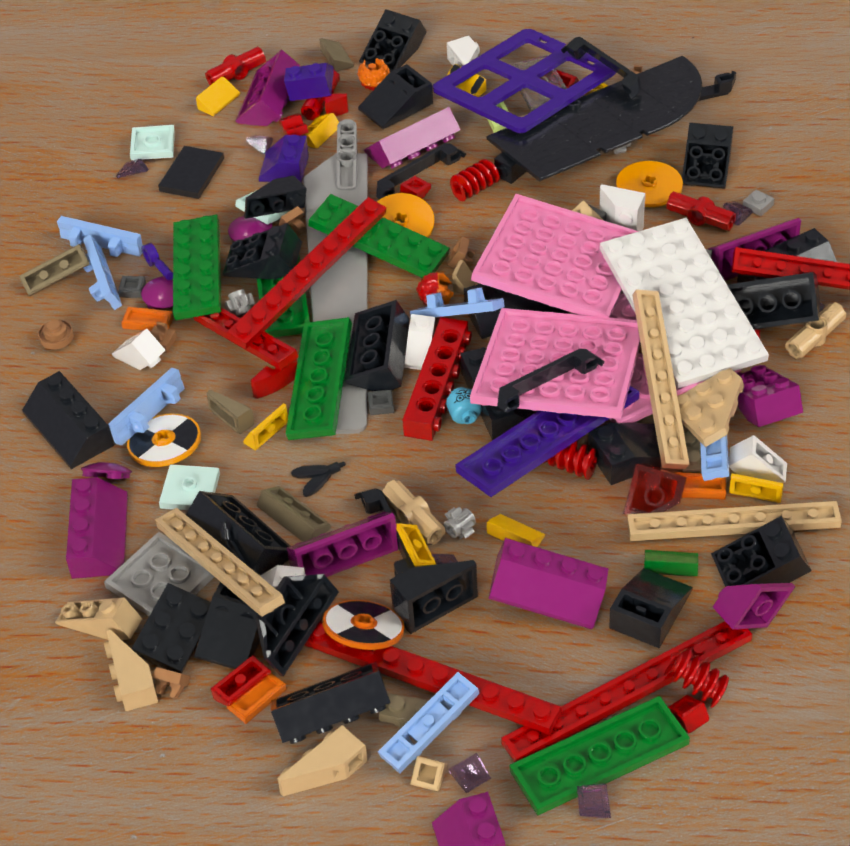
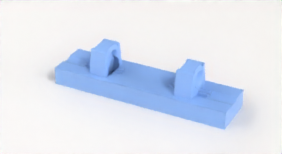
[57,216,143,257]
[83,235,122,310]
[410,288,505,317]
[108,368,185,445]
[700,435,729,481]
[378,672,480,773]

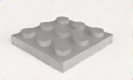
[104,532,214,616]

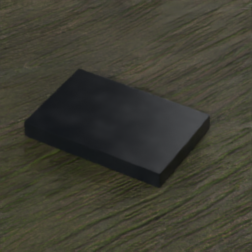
[158,146,224,199]

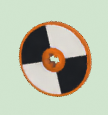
[322,600,405,650]

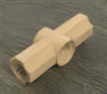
[785,302,846,359]
[382,480,445,545]

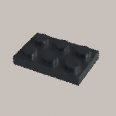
[132,583,211,674]

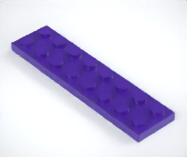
[455,386,639,497]

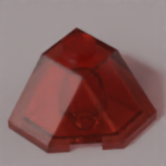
[623,463,687,515]

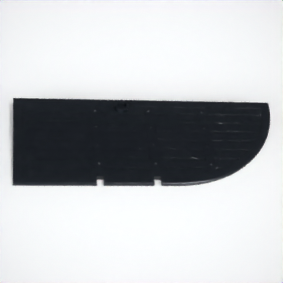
[486,56,702,182]

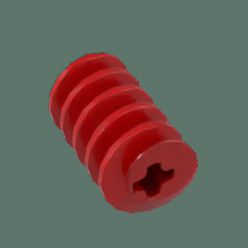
[450,159,500,202]
[544,441,597,480]
[664,648,729,708]

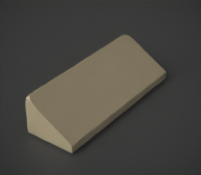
[19,244,90,296]
[257,486,331,542]

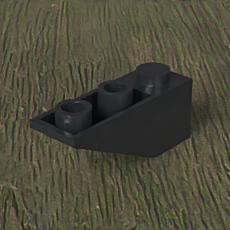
[244,176,307,219]

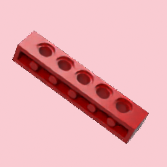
[402,317,472,441]

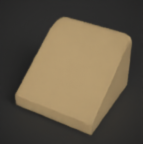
[452,260,476,294]
[410,756,448,792]

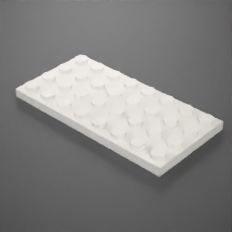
[600,218,769,389]

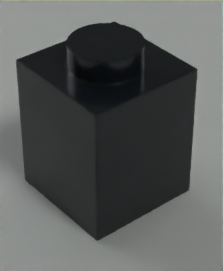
[494,152,527,184]

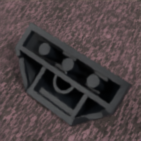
[255,574,339,676]

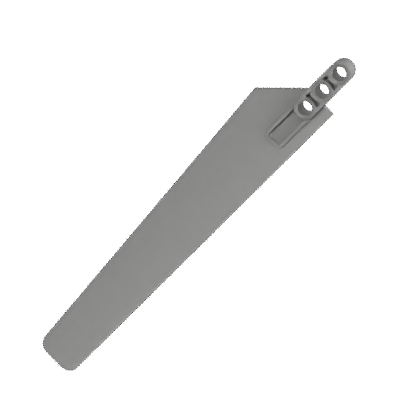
[303,119,368,434]

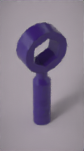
[141,243,173,280]

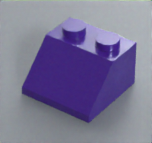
[284,63,334,101]
[259,135,309,183]

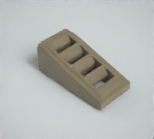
[207,390,254,434]

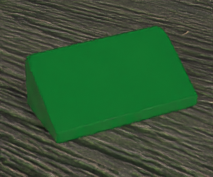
[644,550,699,576]

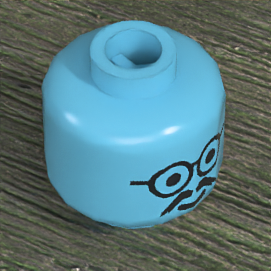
[446,387,482,424]

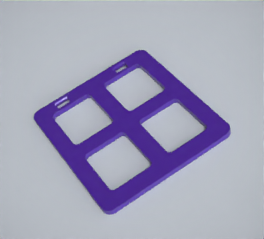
[433,29,616,133]

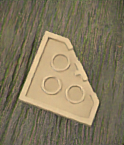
[677,368,744,447]

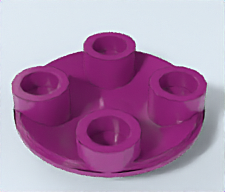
[228,215,273,241]
[141,276,173,310]
[81,462,132,479]

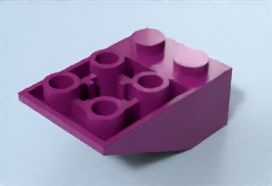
[737,365,803,427]

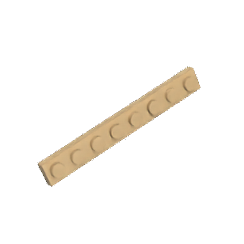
[632,289,690,469]
[627,501,842,541]
[155,508,285,617]

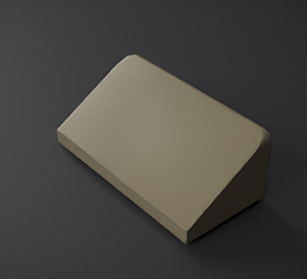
[319,38,354,72]

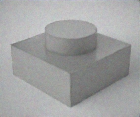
[742,189,775,217]

